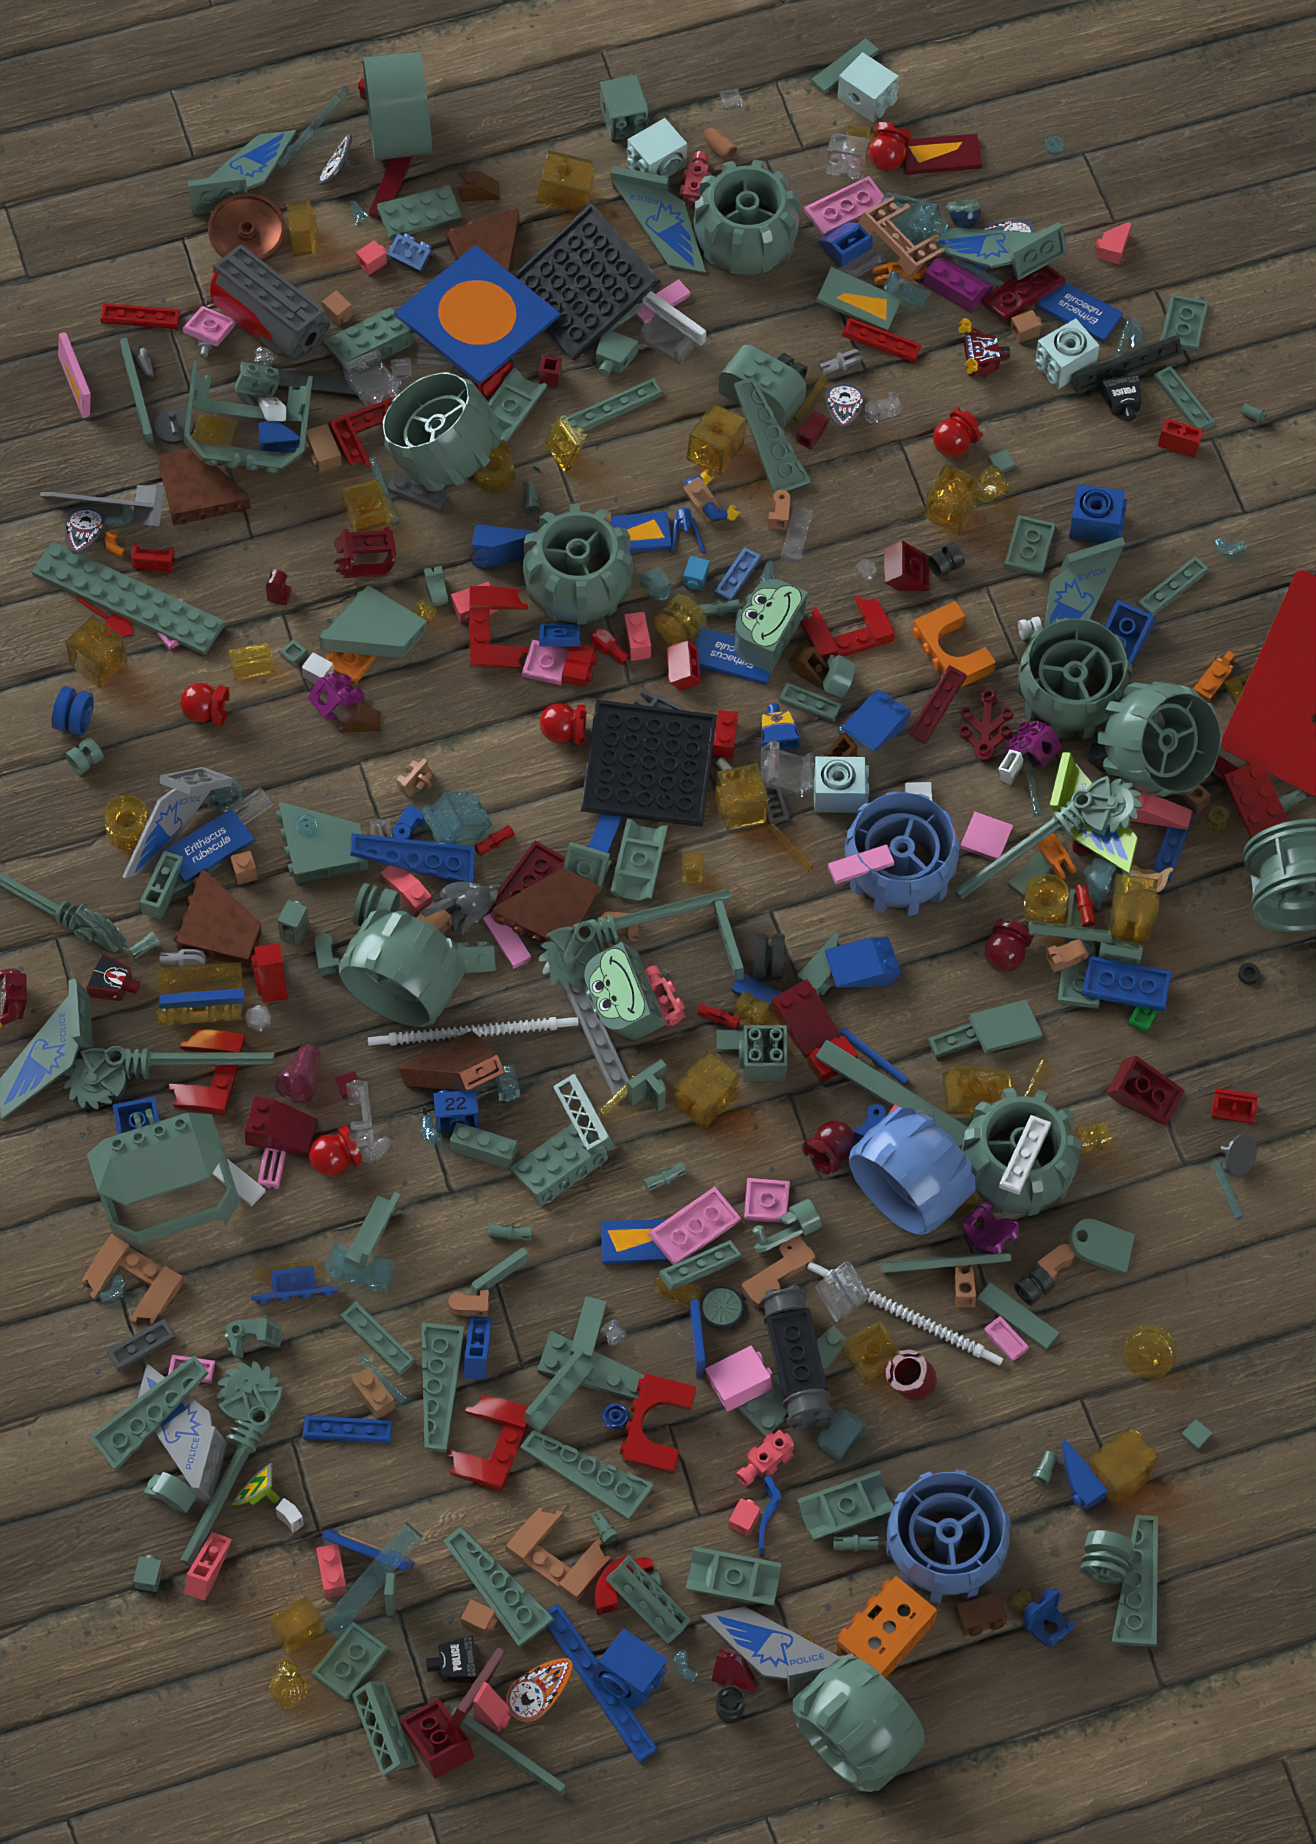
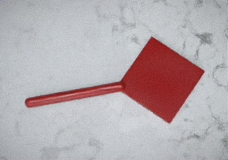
[76,597,133,639]

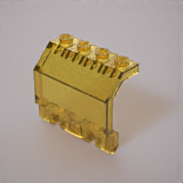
[156,962,244,1026]

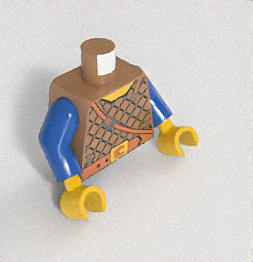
[683,469,740,524]

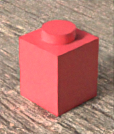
[356,240,387,276]
[728,1498,761,1537]

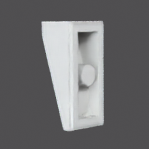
[258,397,286,421]

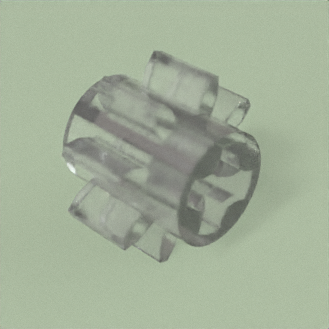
[245,1005,272,1031]

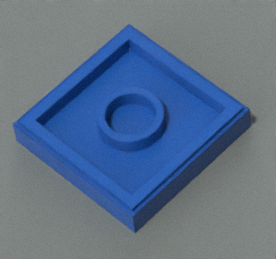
[539,624,581,647]

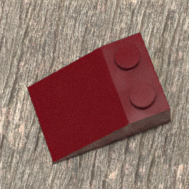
[771,979,841,1058]
[1105,1055,1185,1126]
[245,1096,317,1156]
[399,1699,474,1779]

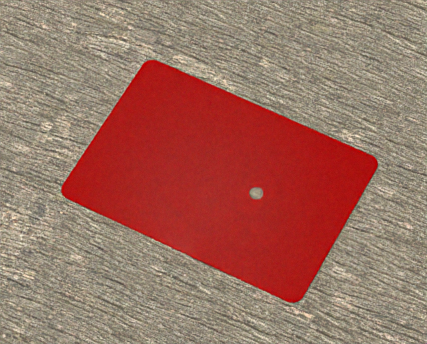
[1221,570,1316,797]

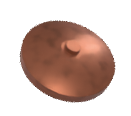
[208,193,286,262]

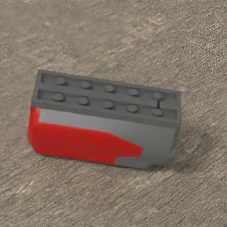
[210,244,331,361]

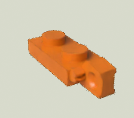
[1193,651,1235,702]

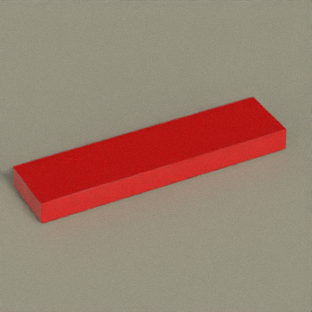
[100,303,181,329]
[842,318,922,363]

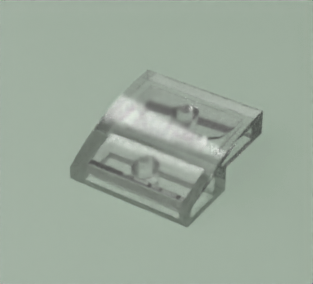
[815,1261,870,1323]

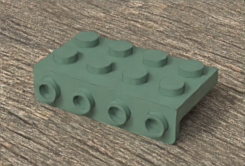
[323,307,413,377]
[510,1123,608,1206]

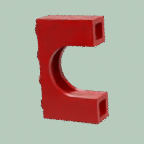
[619,1373,696,1474]

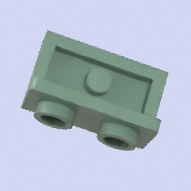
[456,941,496,973]

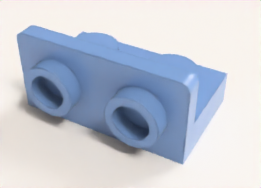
[387,233,435,272]

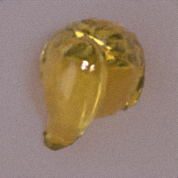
[976,465,1009,503]
[268,1657,307,1708]

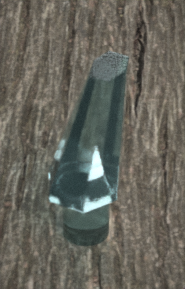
[349,201,367,226]
[1130,318,1144,348]
[759,560,774,582]

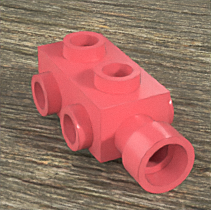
[680,151,711,207]
[645,966,686,1026]
[736,1429,794,1487]

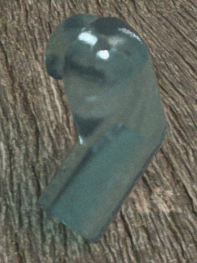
[1215,538,1245,555]
[420,1115,442,1144]

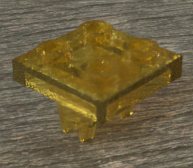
[192,414,238,447]
[544,415,588,471]

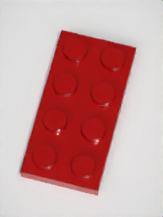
[1222,760,1289,839]

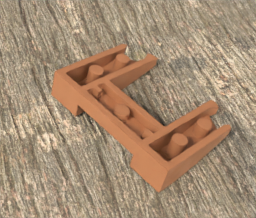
[858,196,945,276]
[82,1234,184,1325]
[506,1508,610,1602]

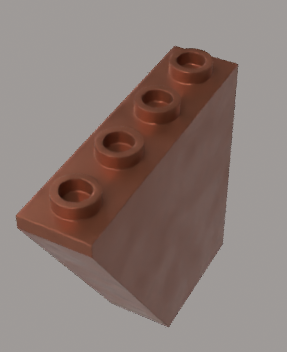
[446,208,519,272]
[157,449,251,525]
[491,867,600,945]
[174,870,262,968]
[397,1031,504,1091]

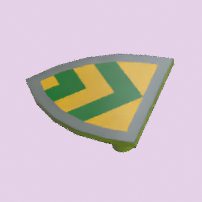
[232,1463,280,1505]

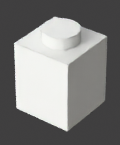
[302,653,335,684]

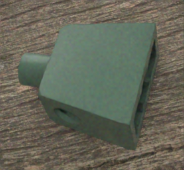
[596,330,638,376]

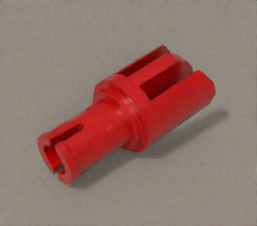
[475,362,513,397]

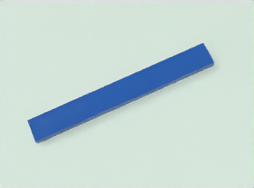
[546,1604,658,1763]

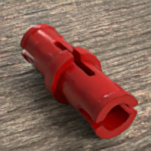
[474,825,515,857]
[1075,884,1096,927]
[697,1003,741,1030]

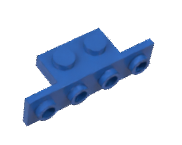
[251,1265,338,1304]

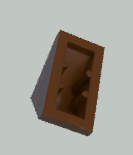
[339,702,381,733]
[822,732,858,757]

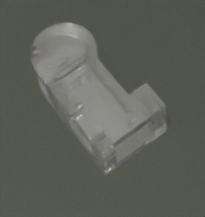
[864,391,902,423]

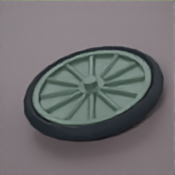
[699,1286,745,1329]

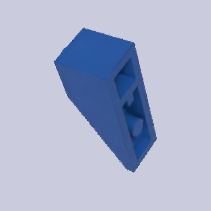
[464,1316,492,1380]
[1061,1440,1108,1512]

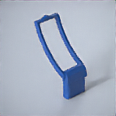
[758,1475,781,1557]

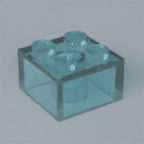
[432,792,493,840]

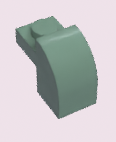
[822,654,855,699]
[143,1472,197,1513]

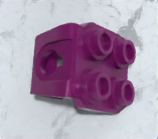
[308,672,365,721]
[1005,721,1062,769]
[960,1201,1020,1254]

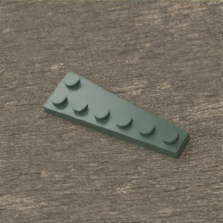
[734,377,811,495]
[1057,889,1099,1009]
[421,1322,465,1453]
[537,1331,664,1409]
[89,1355,209,1471]
[520,1430,654,1522]
[443,1527,555,1647]

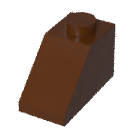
[460,171,500,202]
[788,647,830,690]

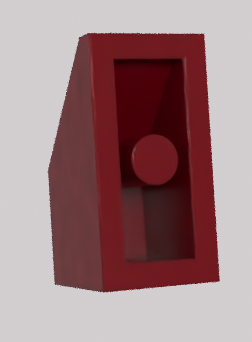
[711,1649,758,1693]

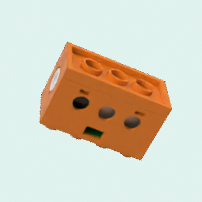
[836,1576,937,1679]

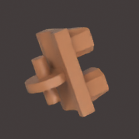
[396,758,433,799]

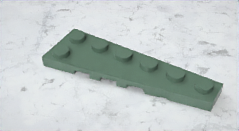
[737,1325,849,1438]
[1111,1515,1158,1647]

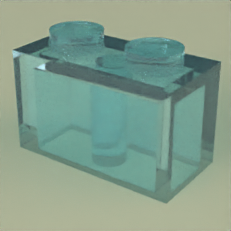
[817,1408,866,1464]

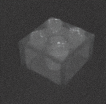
[826,133,869,180]

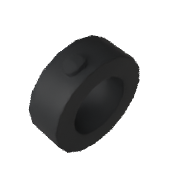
[1238,963,1260,984]

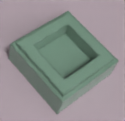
[988,449,1015,475]
[279,639,308,667]
[1181,1419,1213,1451]

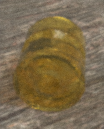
[733,991,771,1025]
[1075,1122,1111,1154]

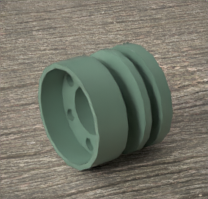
[353,883,400,926]
[1080,1530,1133,1584]

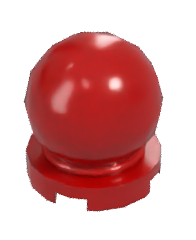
[868,122,912,172]
[933,407,983,457]
[180,682,230,726]
[539,703,587,745]
[309,1125,363,1177]

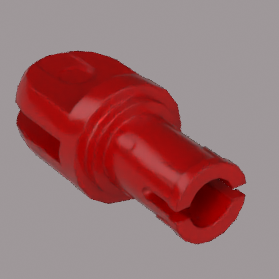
[591,628,630,665]

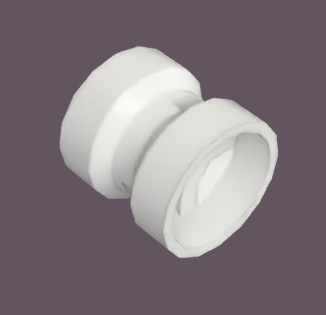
[1018,616,1043,640]

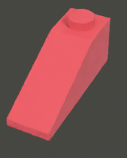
[1130,792,1193,830]
[379,866,432,918]
[184,1532,232,1601]
[473,1682,511,1733]

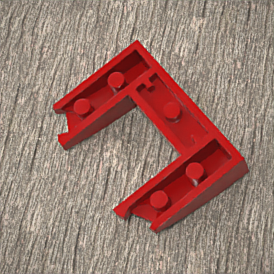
[328,396,396,468]
[469,585,529,668]
[801,596,895,662]
[169,1029,245,1116]
[448,1395,529,1492]

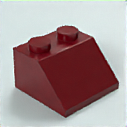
[884,540,929,591]

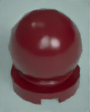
[984,918,1034,972]
[802,1121,856,1175]
[886,1349,937,1401]

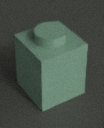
[133,1555,163,1592]

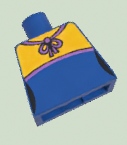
[761,703,800,753]

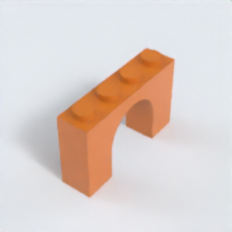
[911,601,996,688]

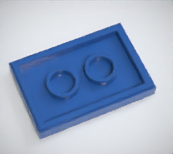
[690,1300,706,1377]

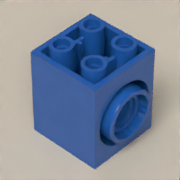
[1069,484,1127,543]
[591,1628,668,1711]

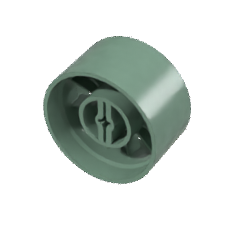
[363,50,432,161]

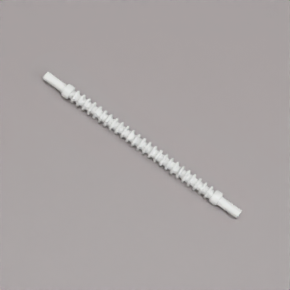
[368,1017,578,1046]
[807,1261,1004,1366]

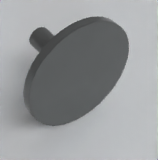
[154,409,194,443]
[1220,1134,1257,1176]

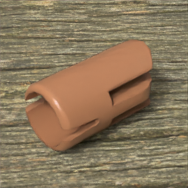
[703,128,737,161]

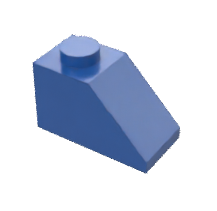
[258,421,300,452]

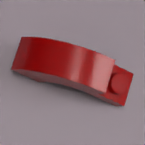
[595,1555,654,1615]

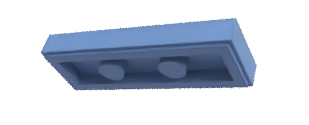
[714,547,762,601]

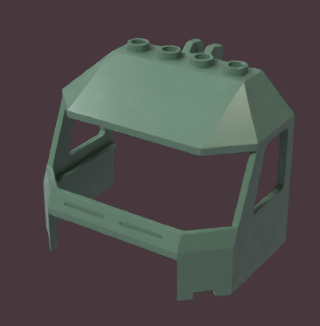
[184,361,313,473]
[87,1108,240,1254]

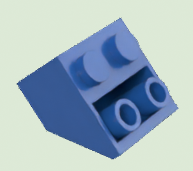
[818,222,873,268]

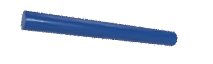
[840,1028,909,1085]

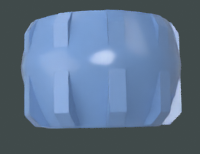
[845,791,960,916]
[849,1107,976,1235]
[886,1469,1011,1603]

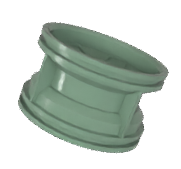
[1243,819,1316,932]

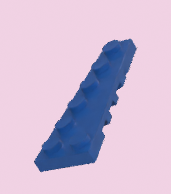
[350,833,475,882]

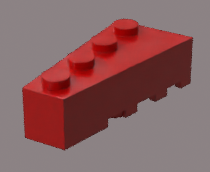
[251,943,288,1003]

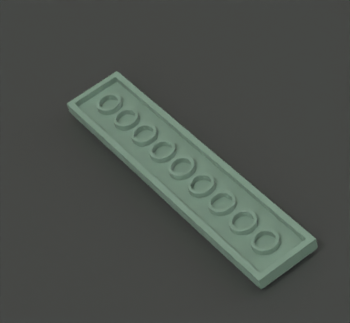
[32,541,225,655]

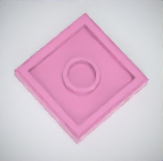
[183,306,236,347]
[522,639,569,686]
[960,812,1013,861]
[744,1178,790,1223]

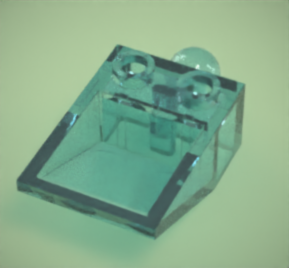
[880,192,949,245]

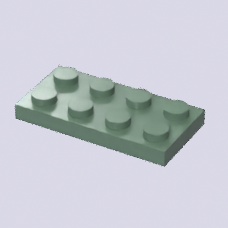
[377,185,462,240]

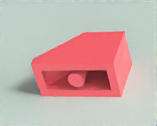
[1095,222,1132,264]

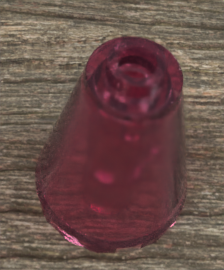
[274,1044,320,1103]

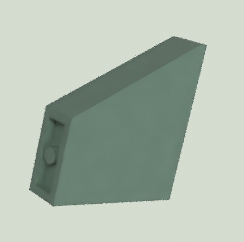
[319,585,427,658]
[276,802,369,884]

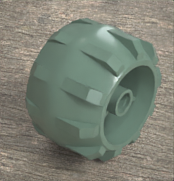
[694,160,800,276]
[382,372,502,491]
[523,504,634,625]
[1017,618,1132,740]
[1098,681,1221,797]
[339,909,466,1027]
[961,1087,1081,1216]
[793,1656,926,1792]

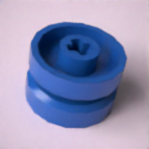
[51,686,94,736]

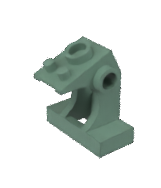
[225,1318,282,1359]

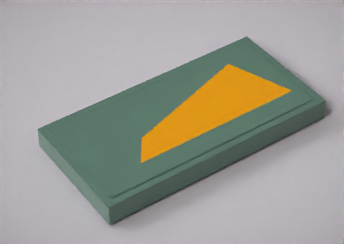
[816,267,902,331]

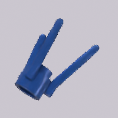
[670,508,705,554]

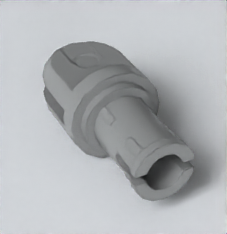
[819,349,862,375]
[160,949,206,970]

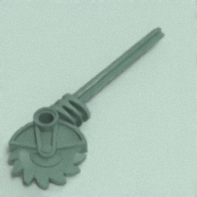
[955,776,1143,899]
[0,872,129,953]
[538,889,731,990]
[64,1046,275,1110]
[180,1361,282,1566]

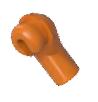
[104,530,126,558]

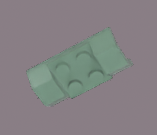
[488,368,547,445]
[610,819,668,904]
[797,1470,894,1540]
[686,1546,782,1606]

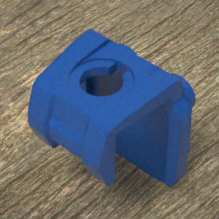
[1022,1587,1075,1648]

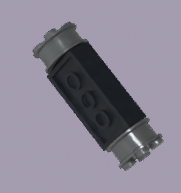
[760,1285,834,1431]

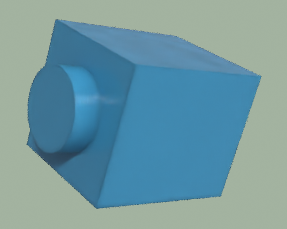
[683,556,710,590]

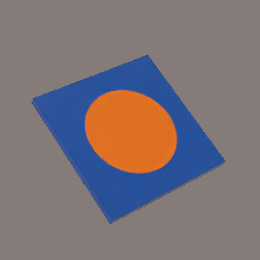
[394,245,560,385]

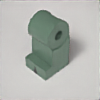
[424,566,448,607]
[314,933,339,976]

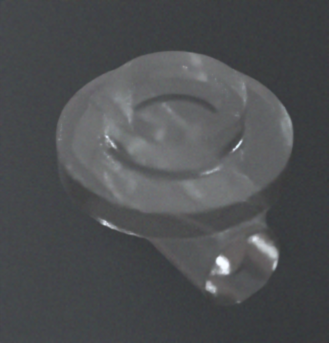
[856,559,877,582]

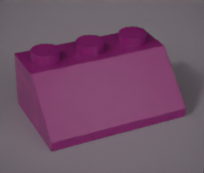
[924,257,993,314]

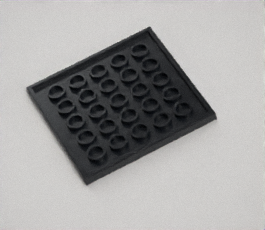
[513,203,661,361]
[581,699,717,827]

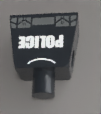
[1101,374,1141,421]
[426,1635,478,1683]

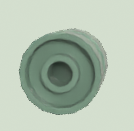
[65,737,104,775]

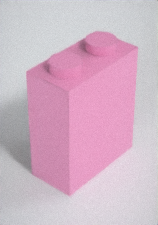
[705,1345,774,1412]

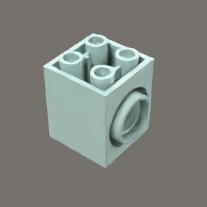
[837,52,898,122]
[627,118,687,177]
[1035,319,1099,389]
[814,757,869,813]

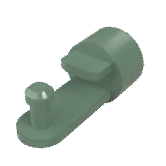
[753,1199,822,1253]

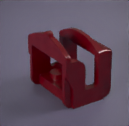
[334,527,397,578]

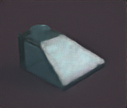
[1083,858,1117,911]

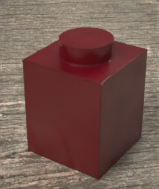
[539,355,562,387]

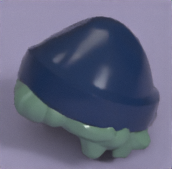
[946,199,982,228]

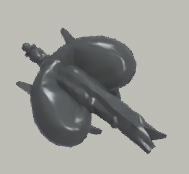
[421,882,501,936]

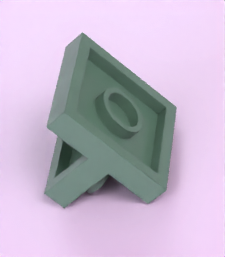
[564,842,612,893]
[1098,938,1143,965]
[627,1059,666,1112]

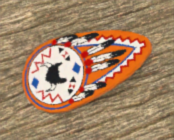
[506,1658,573,1722]

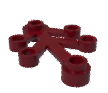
[959,689,1014,761]

